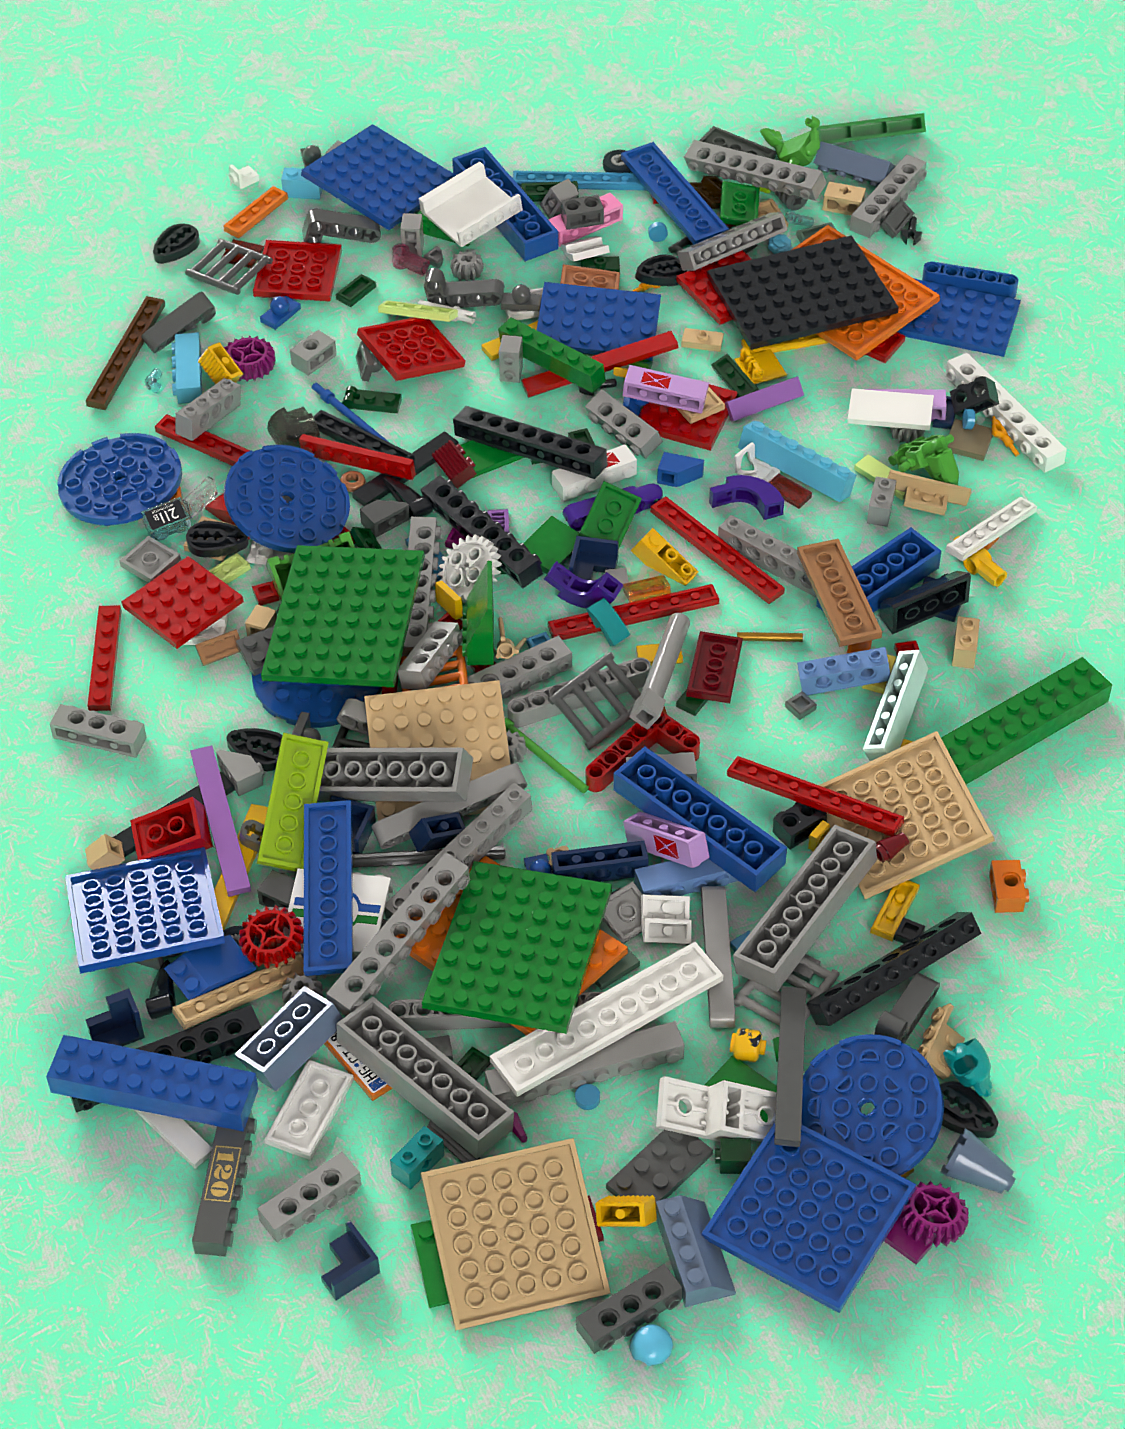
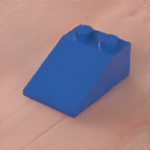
[164,935,257,1001]

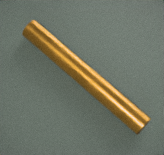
[737,632,803,642]

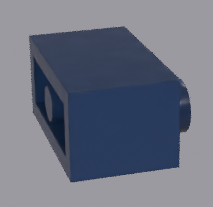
[409,812,466,853]

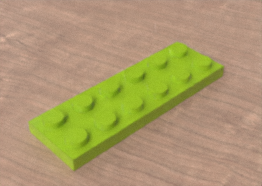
[257,733,329,872]

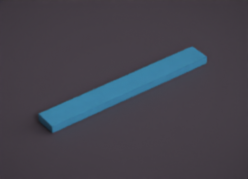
[513,171,648,191]

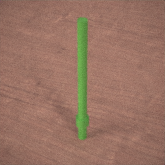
[505,717,589,794]

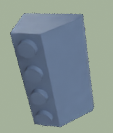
[814,141,896,187]
[235,986,343,1091]
[656,1195,736,1307]

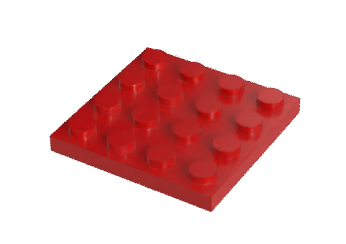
[253,240,342,301]
[677,250,752,325]
[357,317,466,381]
[638,372,738,451]
[121,556,244,649]

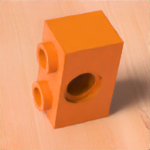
[989,860,1029,913]

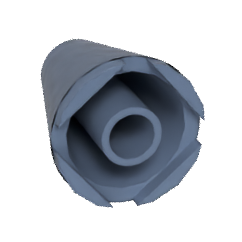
[940,1128,1016,1193]

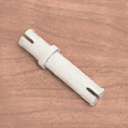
[418,299,476,324]

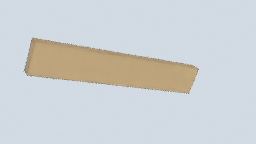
[172,953,309,1030]

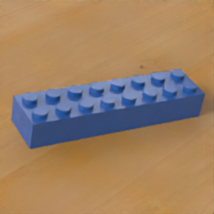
[452,147,558,261]
[613,746,787,892]
[46,1035,259,1132]

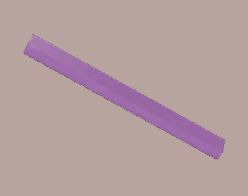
[190,745,251,897]

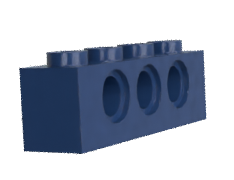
[551,840,649,882]

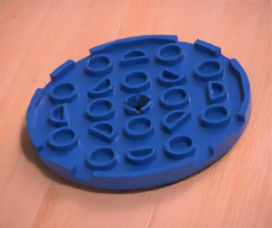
[57,433,182,526]
[224,445,350,553]
[252,673,382,728]
[801,1034,944,1176]

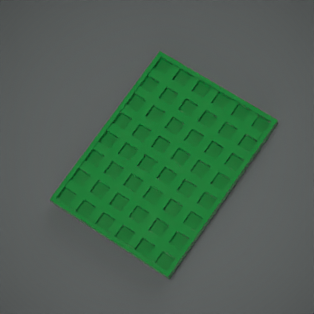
[261,545,425,687]
[422,861,612,1034]

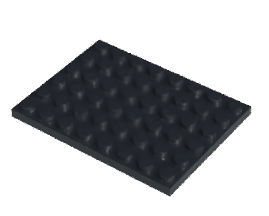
[707,235,899,350]

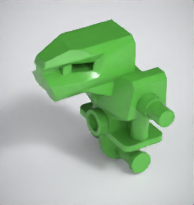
[888,434,959,485]

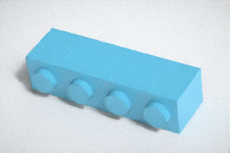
[171,332,202,404]

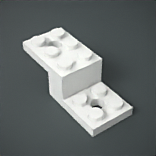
[656,1076,776,1142]

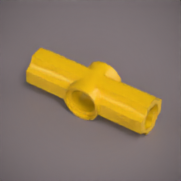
[953,536,1007,587]

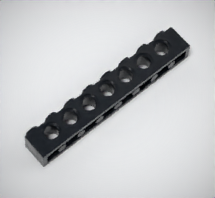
[453,406,608,479]
[420,475,543,588]
[806,912,982,1026]
[70,1005,262,1113]

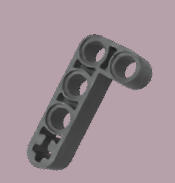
[302,209,381,243]
[424,268,505,308]
[141,291,216,353]
[874,972,940,1043]

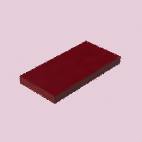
[686,631,743,704]

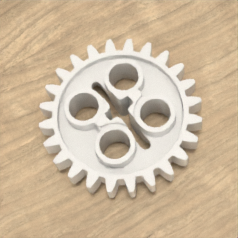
[438,535,502,604]

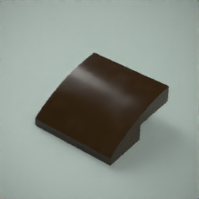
[689,176,723,209]

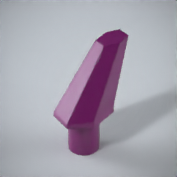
[512,1111,527,1143]

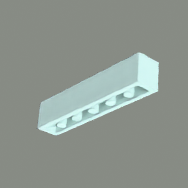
[863,650,929,761]

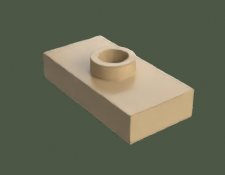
[681,328,724,352]

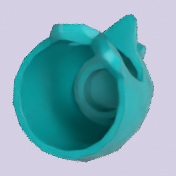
[943,1038,993,1097]

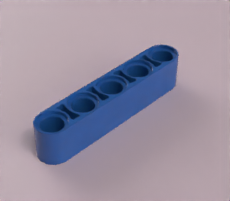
[922,261,1019,299]

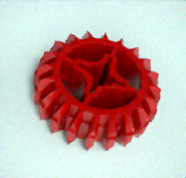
[239,905,304,969]

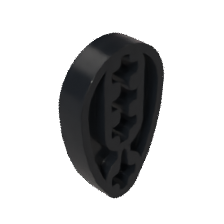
[153,224,200,264]
[635,254,687,286]
[186,521,249,558]
[226,728,282,771]
[940,1081,998,1138]

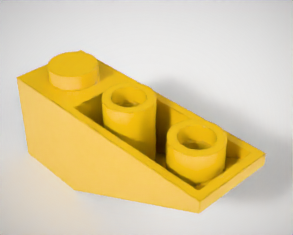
[631,528,698,586]

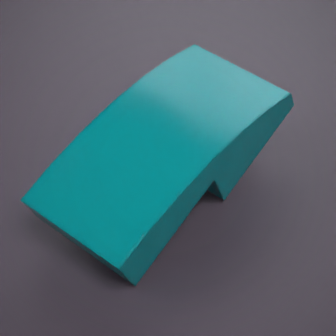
[586,598,630,646]

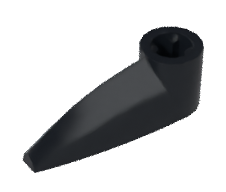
[383,477,433,519]
[145,960,176,1020]

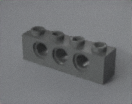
[576,1264,682,1354]

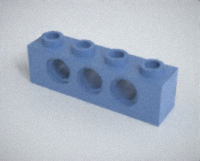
[797,647,890,695]

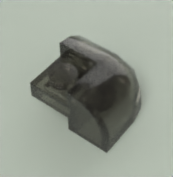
[267,406,321,448]

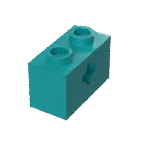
[390,1126,445,1190]

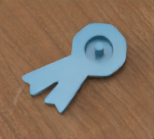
[768,234,793,254]

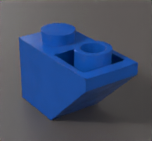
[657,452,704,487]

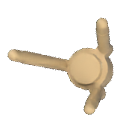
[494,617,526,659]

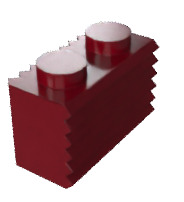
[432,440,476,489]

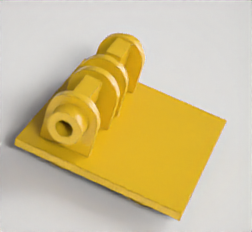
[734,347,787,384]

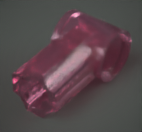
[392,243,430,275]

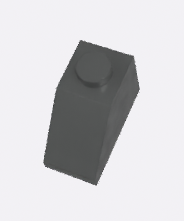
[360,500,410,538]

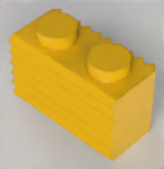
[198,342,243,385]
[595,1195,657,1227]

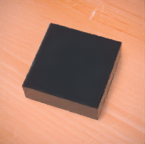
[894,917,926,944]

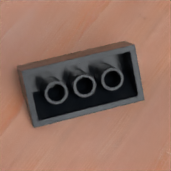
[880,571,971,634]

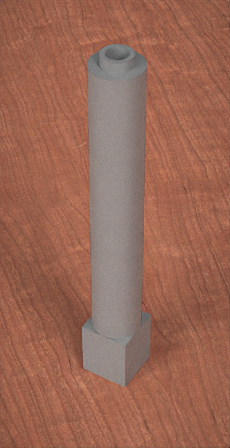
[629,613,690,730]

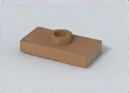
[195,629,240,666]

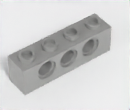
[175,378,241,441]
[585,389,663,458]
[398,621,463,690]
[50,704,147,758]
[257,1152,361,1242]

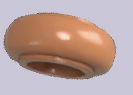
[340,471,365,492]

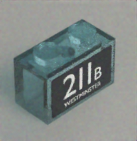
[141,497,191,541]

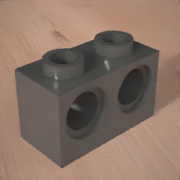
[561,195,604,230]

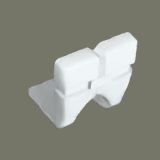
[735,443,780,482]

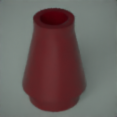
[876,832,909,863]

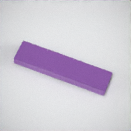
[725,376,804,422]

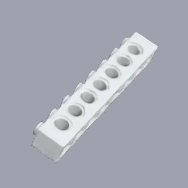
[946,353,1067,473]

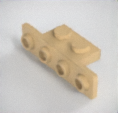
[888,470,972,516]
[917,1003,965,1080]

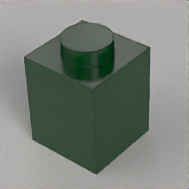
[715,1138,752,1174]

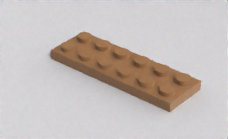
[797,539,882,647]

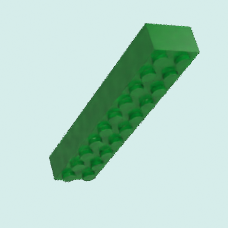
[941,657,1112,784]

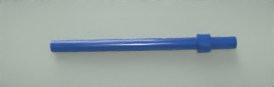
[312,382,390,443]

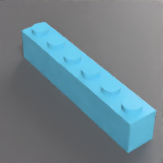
[738,421,857,502]

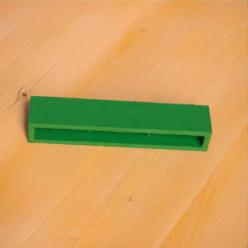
[817,113,926,144]
[498,317,606,393]

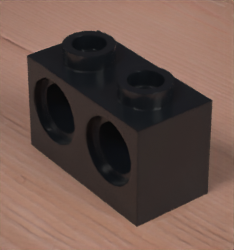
[950,376,999,417]
[773,802,828,850]

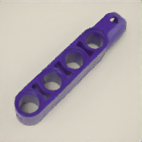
[562,483,663,531]

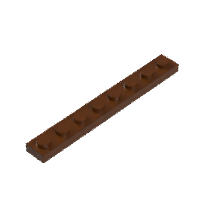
[85,296,166,410]

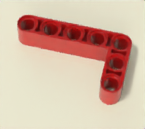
[586,712,700,793]

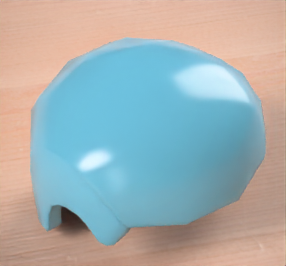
[629,1324,673,1366]

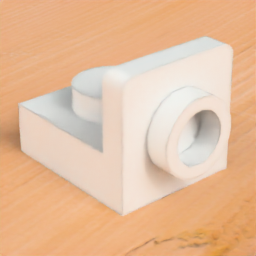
[228,164,259,189]

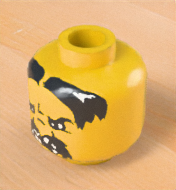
[730,1028,767,1062]

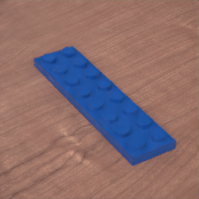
[621,142,729,245]
[304,800,353,976]

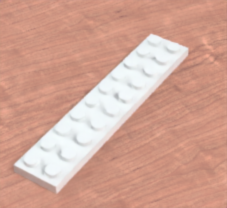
[490,942,723,1097]

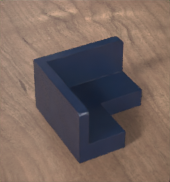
[569,536,619,580]
[329,796,376,854]
[85,988,145,1046]
[321,1221,380,1300]

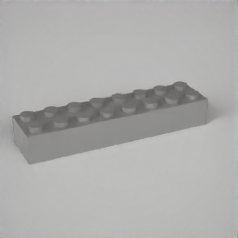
[317,748,473,802]
[733,825,877,992]
[337,997,514,1159]

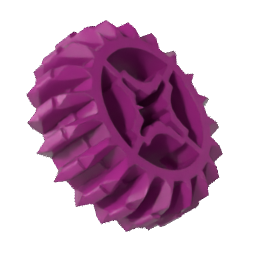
[224,335,276,382]
[898,1180,969,1248]

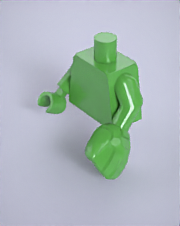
[760,116,820,167]

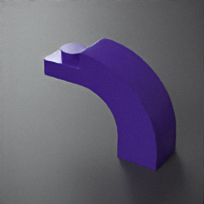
[709,475,784,520]
[544,561,623,609]

